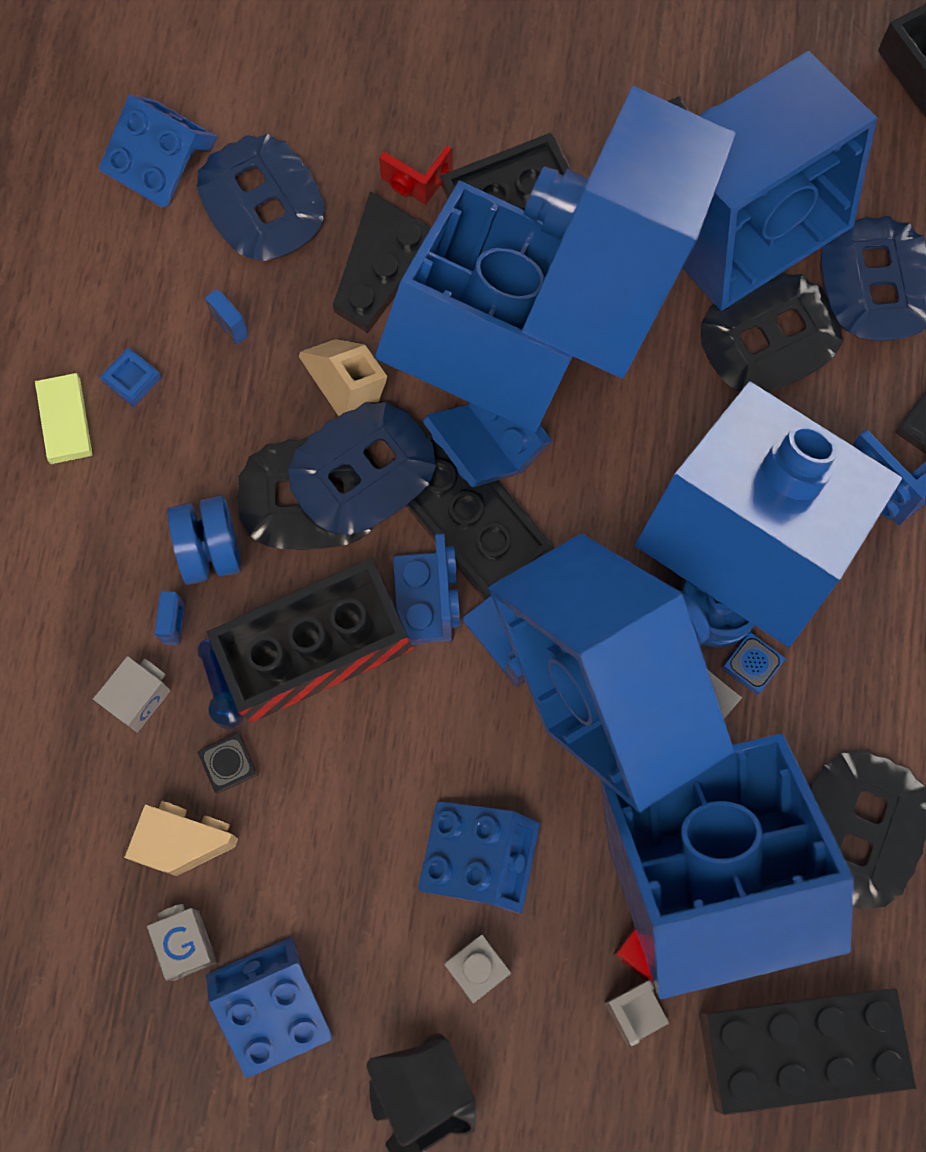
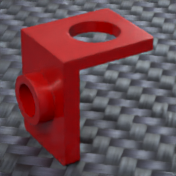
[379,145,453,205]

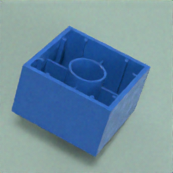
[682,51,877,311]
[521,86,736,379]
[375,180,572,433]
[634,381,902,648]
[488,533,734,812]
[600,733,854,999]

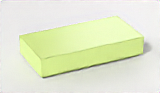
[35,373,93,464]

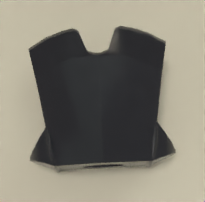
[366,1033,476,1152]

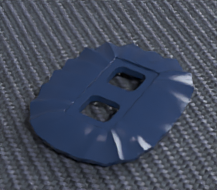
[196,134,324,261]
[821,216,926,341]
[288,402,436,534]

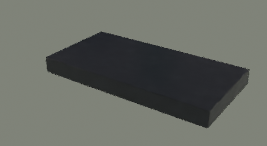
[381,432,554,600]

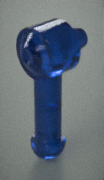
[197,640,244,730]

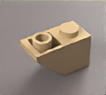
[299,339,387,416]
[125,801,238,876]

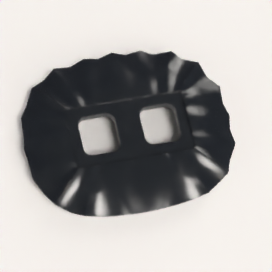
[701,272,844,392]
[237,437,379,550]
[811,751,926,909]

